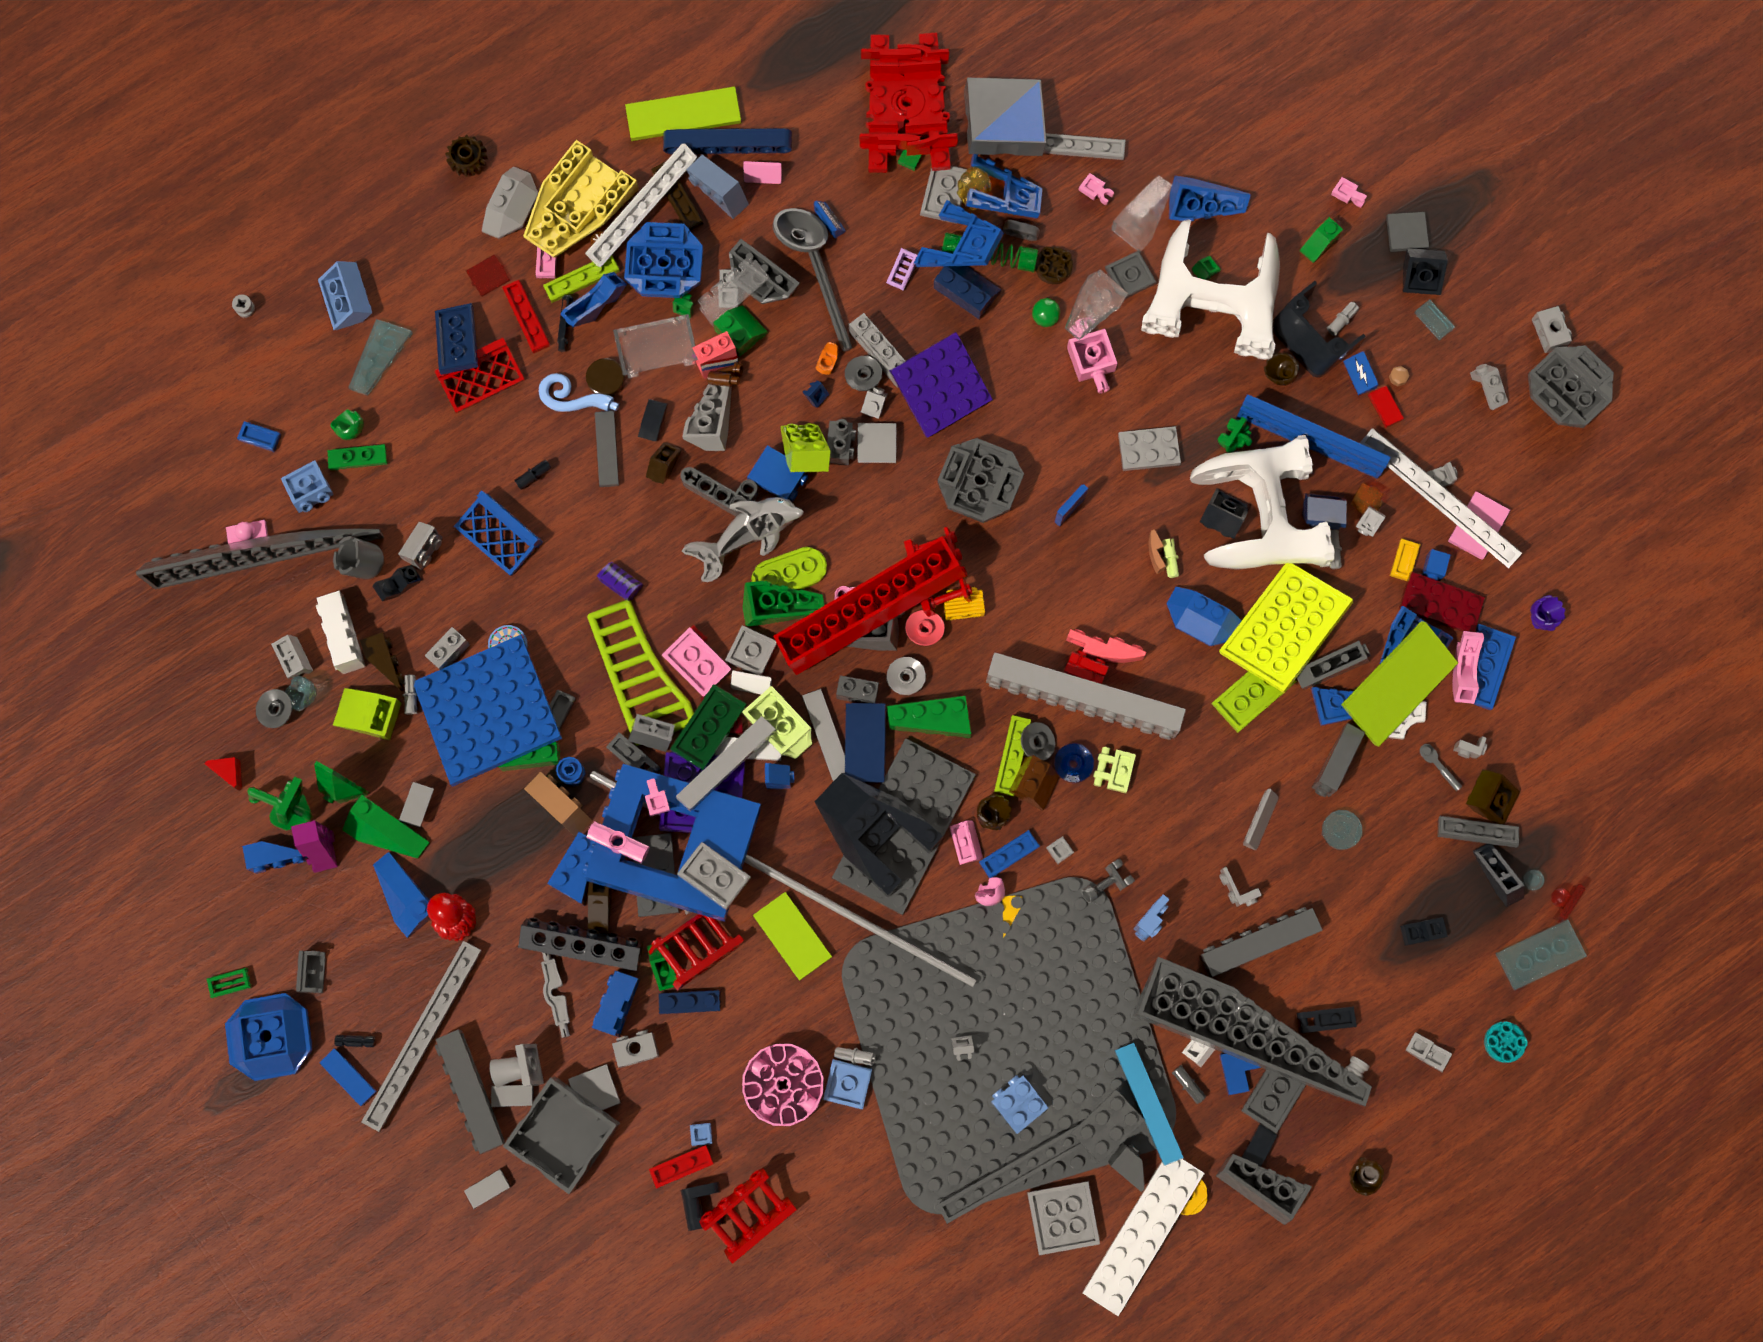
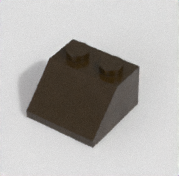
[1466,769,1520,825]

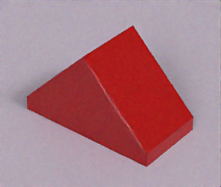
[204,757,242,791]

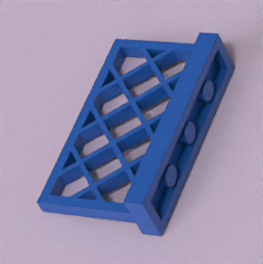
[454,490,543,576]

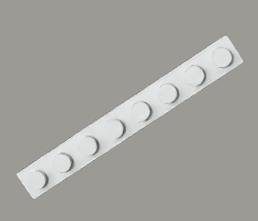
[585,144,697,267]

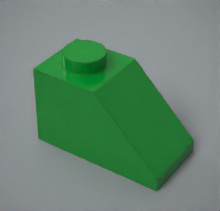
[1300,217,1343,263]
[647,944,677,991]

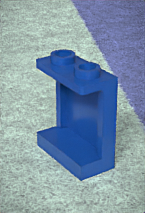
[747,445,808,502]

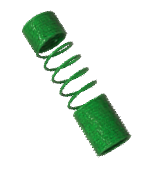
[942,232,1038,273]

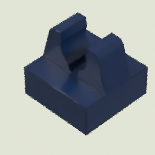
[803,380,829,408]

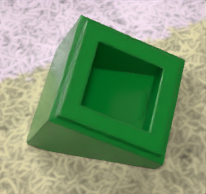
[1192,256,1221,280]

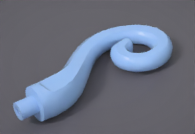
[539,373,619,412]

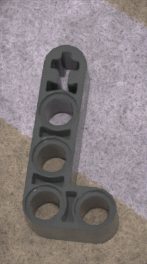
[680,467,758,516]

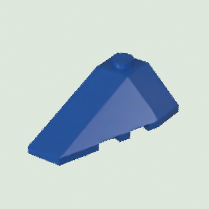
[1169,176,1251,221]
[373,852,430,938]

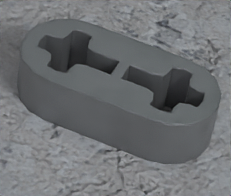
[1003,220,1040,241]

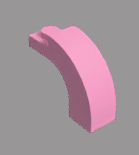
[1453,631,1484,704]

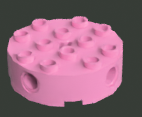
[742,1044,824,1126]

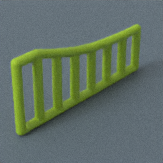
[587,600,694,746]

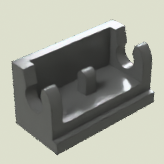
[628,714,675,752]
[296,951,326,993]

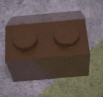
[1009,755,1060,811]

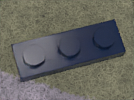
[659,990,720,1014]

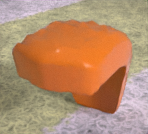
[816,342,838,375]

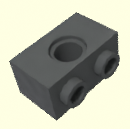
[836,676,879,704]

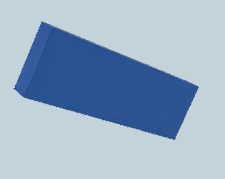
[979,830,1040,878]
[319,1048,377,1106]

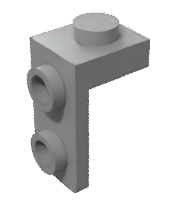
[1470,364,1508,410]
[1219,867,1261,907]

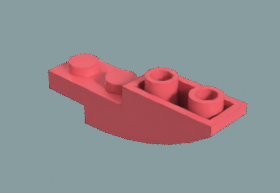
[1066,629,1146,663]

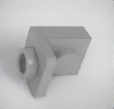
[1426,462,1458,487]
[1356,506,1386,537]

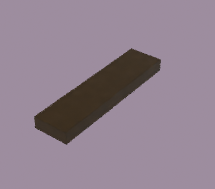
[651,161,703,231]

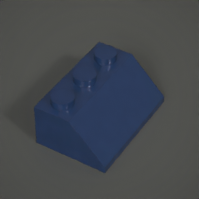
[934,266,1001,320]

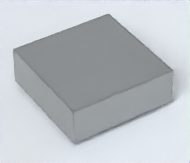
[1046,836,1074,865]

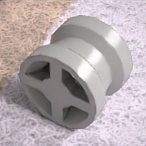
[232,295,255,318]
[1345,1056,1370,1080]

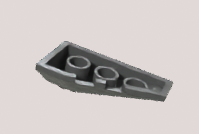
[847,616,899,651]

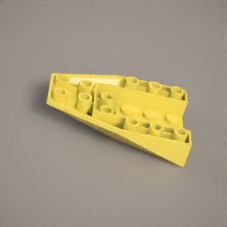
[523,140,639,258]

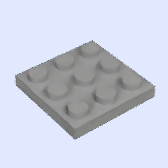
[1027,1181,1100,1255]

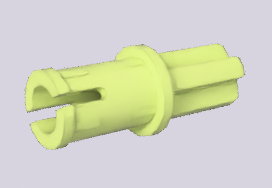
[1162,539,1179,578]

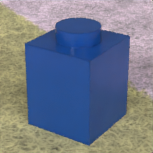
[1422,549,1450,581]

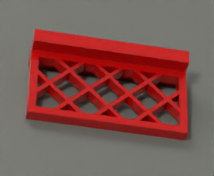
[434,338,525,414]

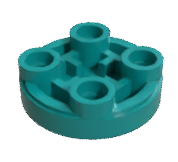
[1484,1021,1528,1063]

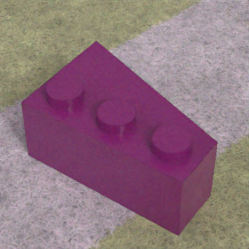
[291,821,338,873]

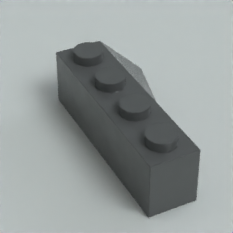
[1216,1154,1312,1225]

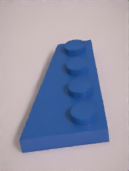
[1474,624,1516,710]

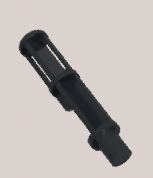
[557,295,574,352]

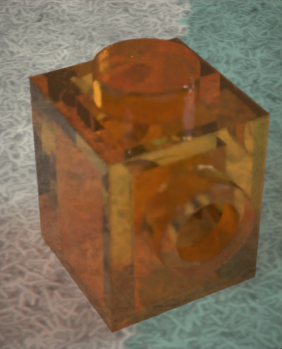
[1350,483,1383,514]

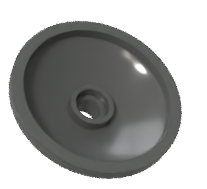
[772,208,828,252]

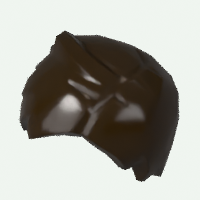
[1264,353,1299,386]
[977,794,1012,830]
[1349,1157,1384,1196]

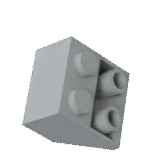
[398,522,442,570]

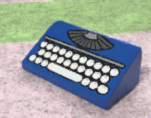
[814,200,846,238]

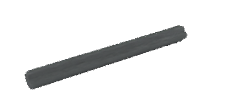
[809,250,852,351]

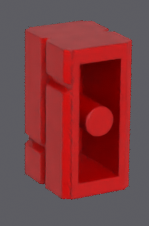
[1064,651,1109,684]

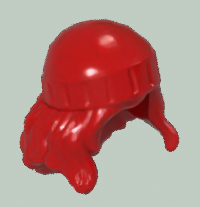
[427,893,476,941]

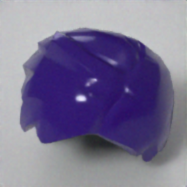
[1530,595,1566,631]

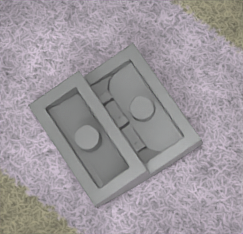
[858,423,896,463]

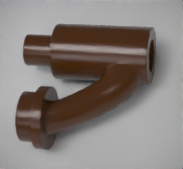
[707,362,743,387]

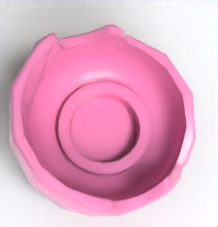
[975,877,1005,906]

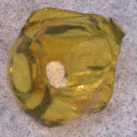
[957,166,991,210]

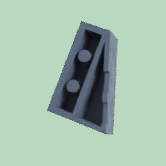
[686,155,749,219]

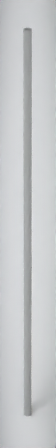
[590,771,977,987]

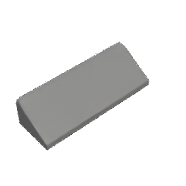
[1243,789,1278,850]

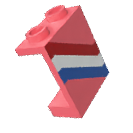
[692,331,738,379]

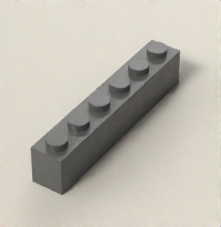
[1200,907,1322,978]
[435,1029,505,1154]

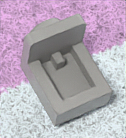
[861,387,888,419]
[1453,736,1487,759]

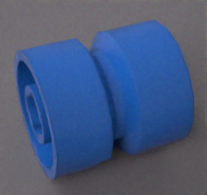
[556,757,586,787]

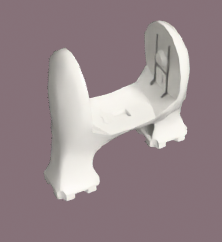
[1141,219,1280,360]
[1190,435,1334,569]

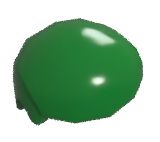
[1032,298,1061,327]

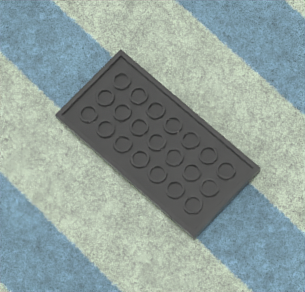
[832,738,976,915]

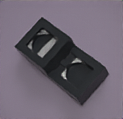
[638,399,668,442]
[1400,917,1448,946]
[1241,1124,1277,1167]

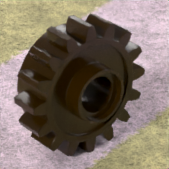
[445,135,488,177]

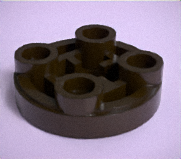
[1035,246,1073,284]
[586,358,625,397]

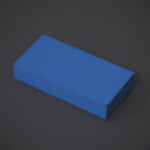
[237,421,281,452]

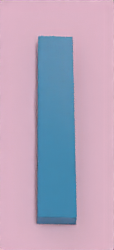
[1115,1043,1184,1166]

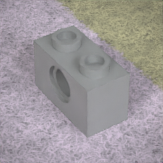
[1532,306,1572,353]
[425,627,470,670]
[612,1030,659,1068]

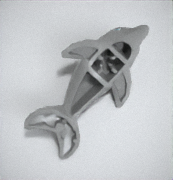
[682,497,804,582]

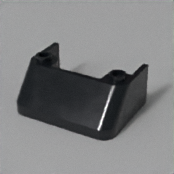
[1272,281,1366,378]

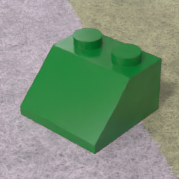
[713,305,768,357]

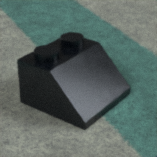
[1402,248,1448,295]
[1200,488,1251,539]

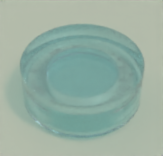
[1523,870,1544,891]

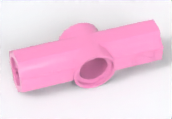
[587,821,650,863]

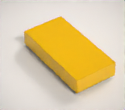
[1390,539,1420,581]

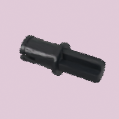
[514,460,551,490]

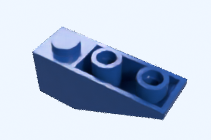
[242,841,308,874]

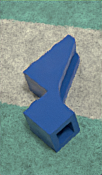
[560,272,627,327]

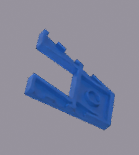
[966,154,1042,218]
[914,200,1004,267]

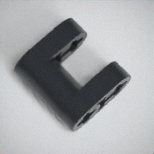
[681,1182,726,1231]

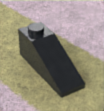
[1473,844,1524,907]

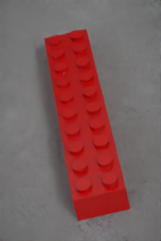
[773,536,966,675]

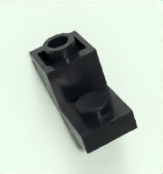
[373,565,422,602]

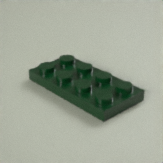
[670,684,747,770]

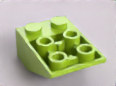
[781,423,830,472]
[333,688,401,740]

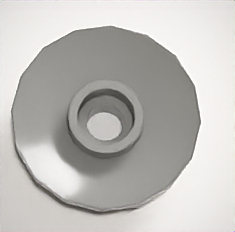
[887,657,926,695]

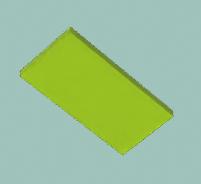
[1341,621,1458,747]

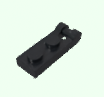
[1297,1006,1357,1034]

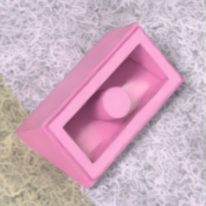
[744,161,782,184]
[950,821,983,865]

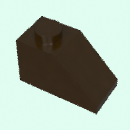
[646,442,681,484]

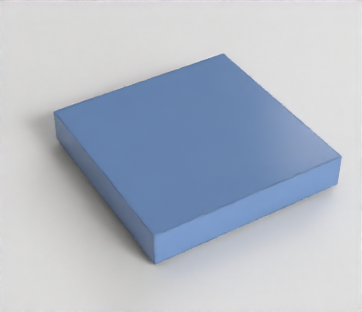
[823,1059,872,1109]

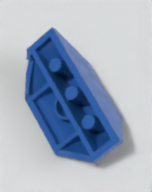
[1166,587,1242,646]

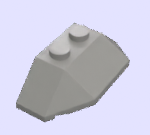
[482,167,538,239]

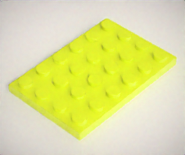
[1219,563,1353,694]

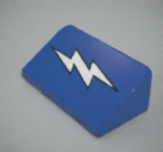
[1343,351,1378,395]

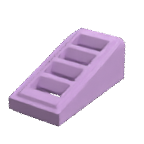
[886,248,917,291]

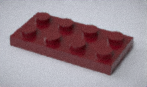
[1399,572,1485,632]

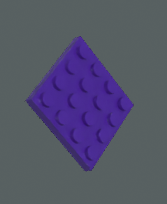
[889,332,993,438]
[659,752,745,833]

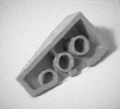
[682,384,732,451]

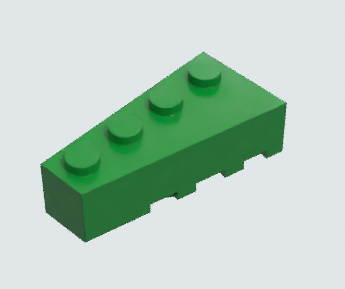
[887,696,971,738]

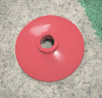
[905,610,945,646]

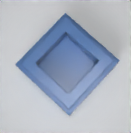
[690,1123,713,1146]

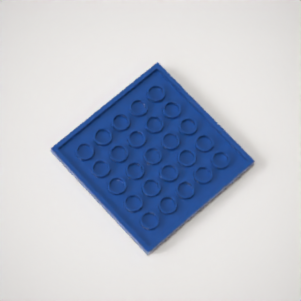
[414,634,562,787]

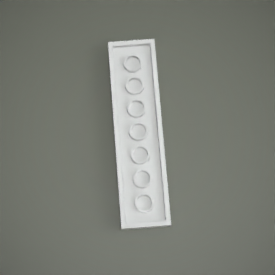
[1082,1159,1204,1316]

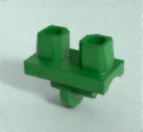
[1218,417,1252,453]

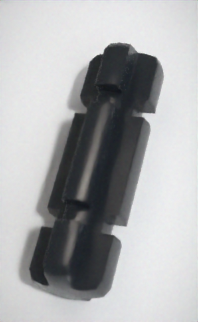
[334,1035,375,1048]

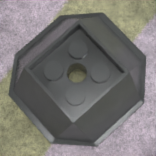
[1528,345,1614,428]
[937,438,1024,523]

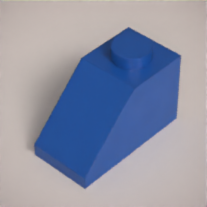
[765,763,795,789]

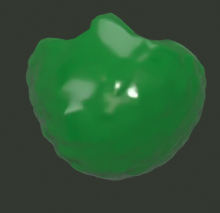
[330,409,364,440]

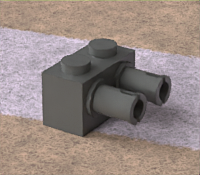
[827,419,856,465]

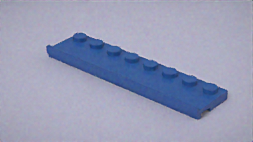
[1237,395,1390,479]

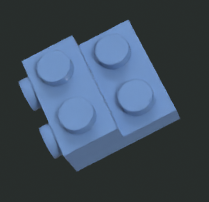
[281,460,334,513]
[1133,894,1169,941]
[991,1075,1048,1134]

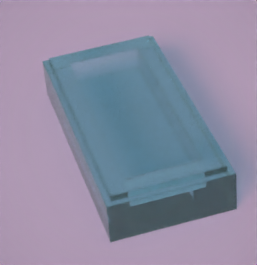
[1414,299,1455,341]

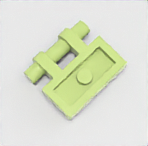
[1093,747,1136,793]

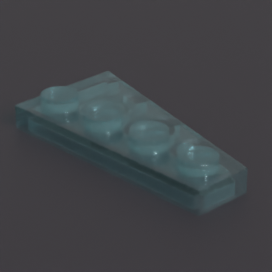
[348,319,413,396]

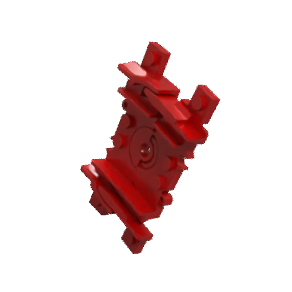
[859,32,958,173]

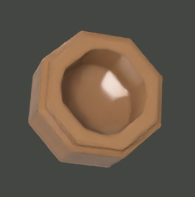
[1389,366,1409,386]

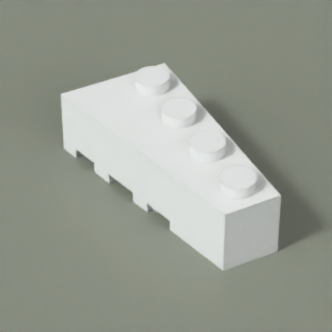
[316,591,366,674]

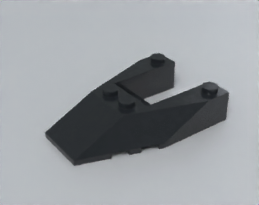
[814,773,943,897]

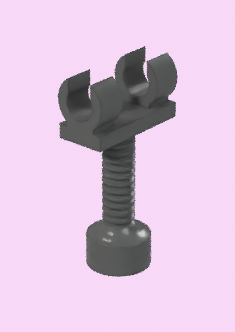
[1081,858,1135,903]

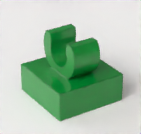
[673,293,693,318]

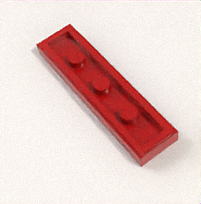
[502,280,550,354]

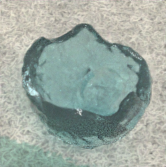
[285,676,317,711]

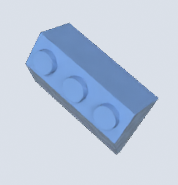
[318,261,372,330]

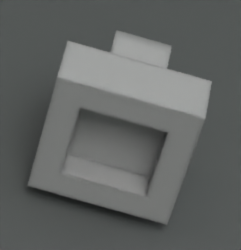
[951,1036,974,1061]

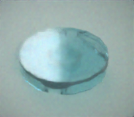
[1322,810,1362,850]

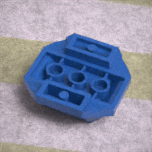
[624,222,703,298]
[225,993,313,1081]

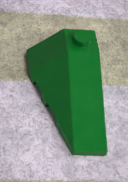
[743,581,825,626]
[314,761,369,804]
[342,795,430,859]

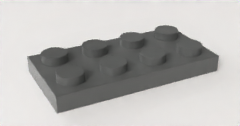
[632,833,679,918]

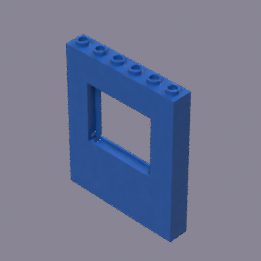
[583,764,761,922]

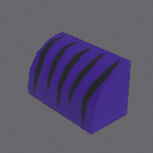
[597,562,644,601]

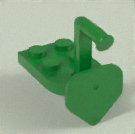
[247,776,313,831]

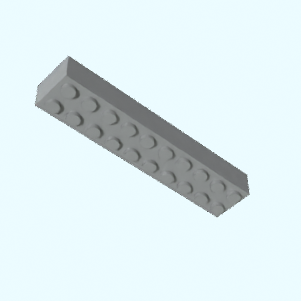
[986,652,1186,740]

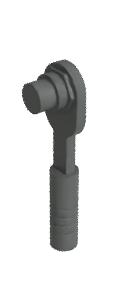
[1420,744,1462,791]

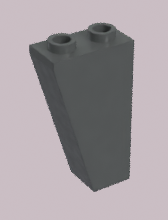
[1297,641,1371,690]
[1311,723,1365,797]

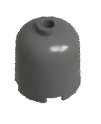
[333,536,384,579]

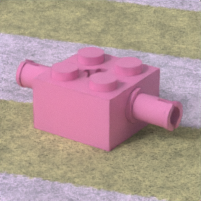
[1067,319,1117,393]

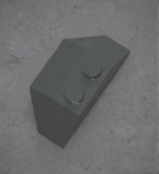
[729,239,800,304]

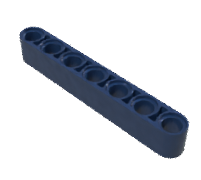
[663,129,792,154]

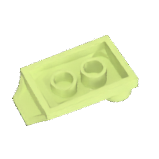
[742,686,812,759]

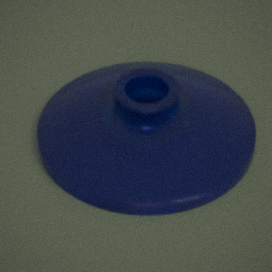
[1054,743,1094,783]

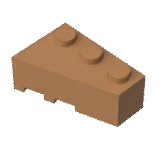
[524,772,592,837]

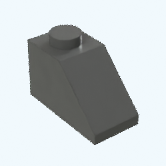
[1108,1143,1144,1192]

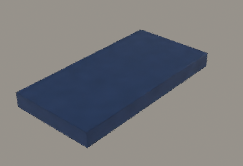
[435,303,478,375]
[845,703,885,783]

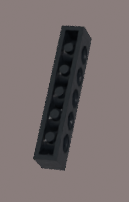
[518,918,644,971]

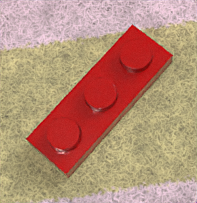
[649,1145,714,1189]

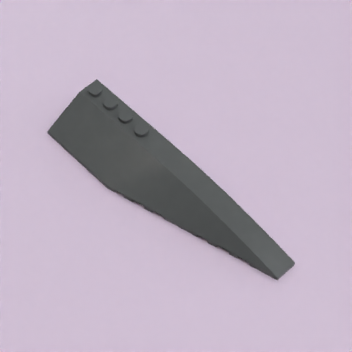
[136,529,384,590]
[1133,957,1372,1106]

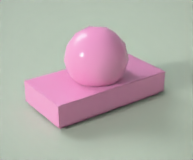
[226,520,268,544]

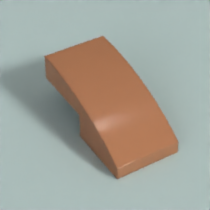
[1148,529,1166,574]

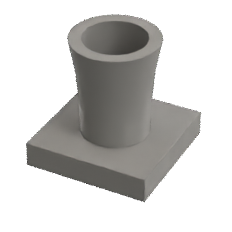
[490,1044,544,1087]

